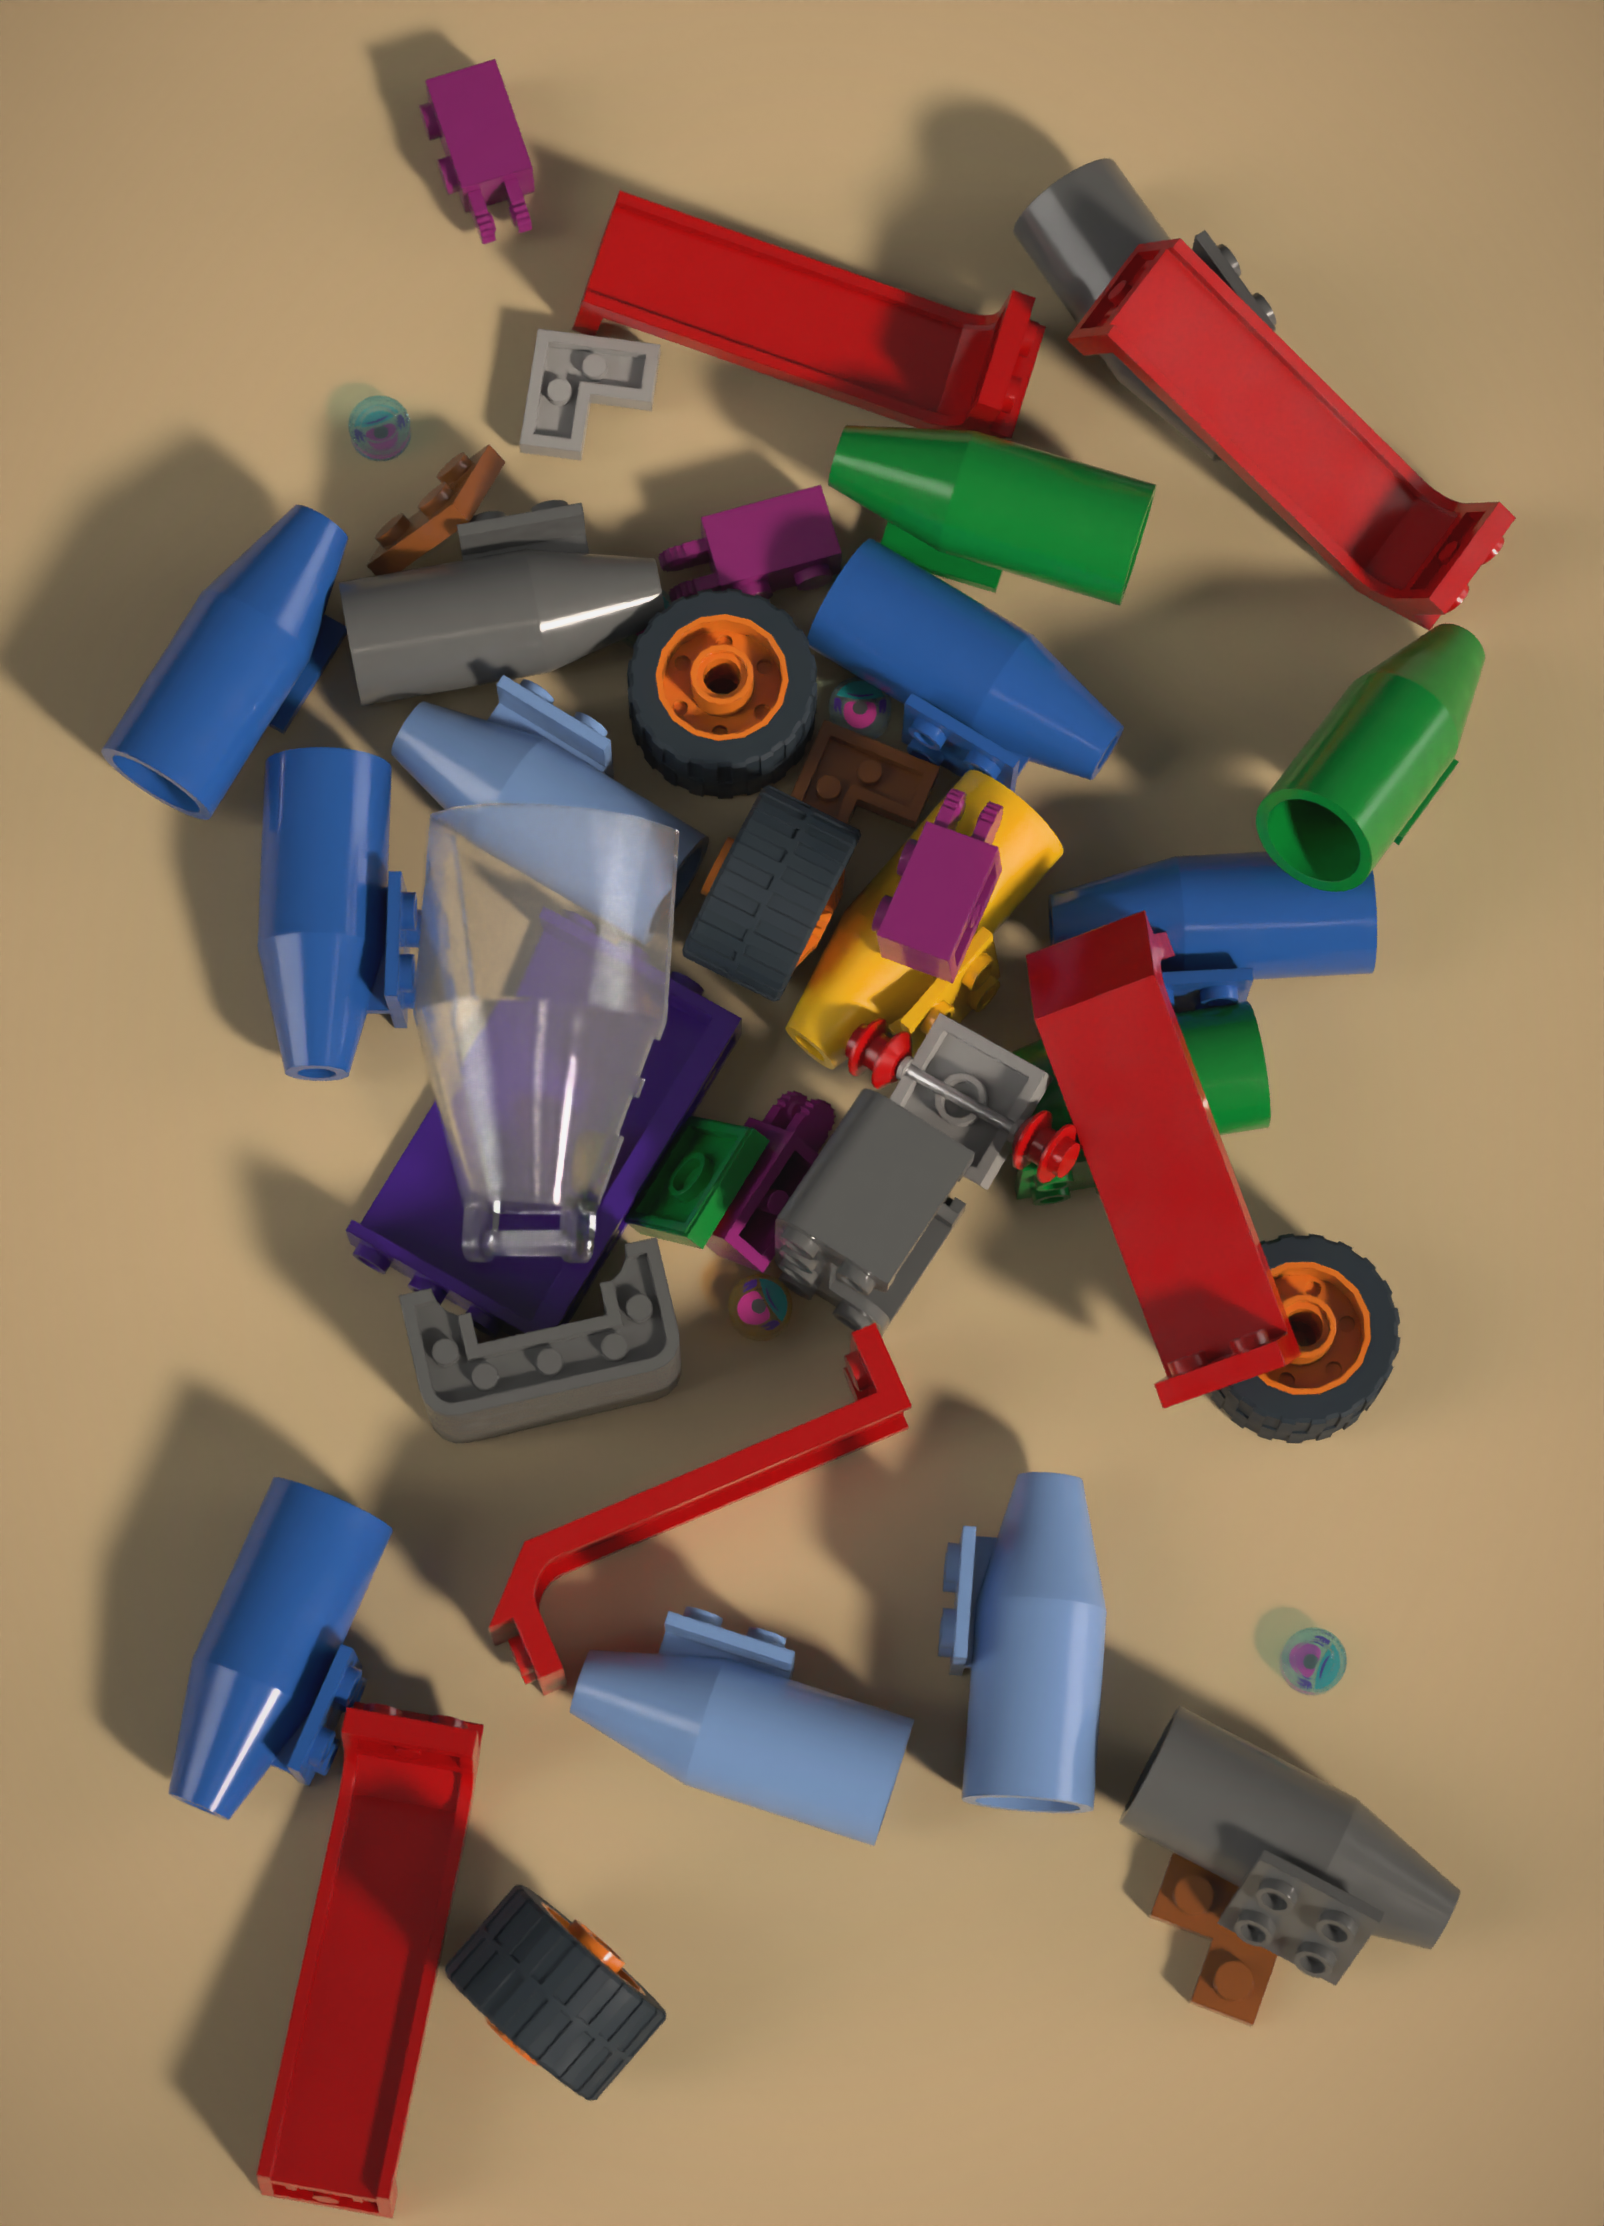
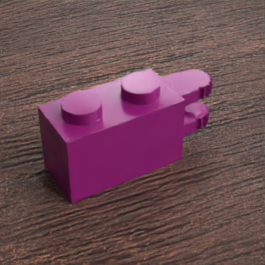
[419,59,535,244]
[658,485,842,602]
[872,788,1004,983]
[706,1091,836,1273]

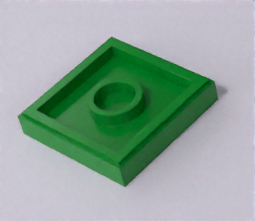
[625,1116,770,1249]

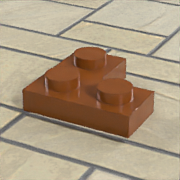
[366,444,506,576]
[790,720,940,829]
[1149,1853,1278,2026]

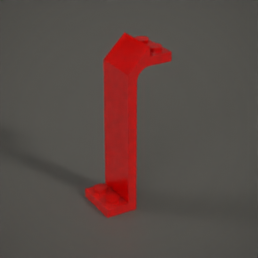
[572,190,1046,438]
[1067,238,1516,631]
[1026,910,1302,1409]
[488,1323,912,1696]
[256,1701,484,2219]

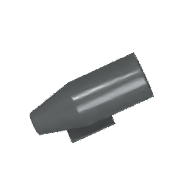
[1013,158,1276,461]
[339,500,665,706]
[1119,1706,1460,1986]

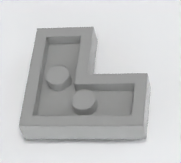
[520,328,661,461]

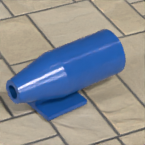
[101,505,348,820]
[807,538,1124,793]
[257,747,422,1081]
[1048,852,1377,1013]
[168,1477,393,1820]

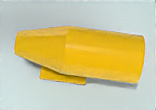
[785,770,1063,1070]

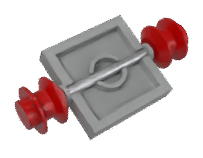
[845,1013,1080,1190]

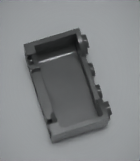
[775,1088,975,1336]
[399,1237,682,1443]

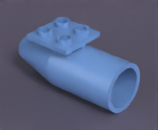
[391,675,709,946]
[938,1472,1107,1813]
[570,1606,914,1846]

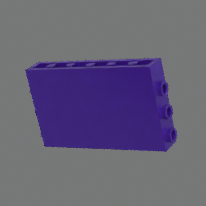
[346,907,742,1337]

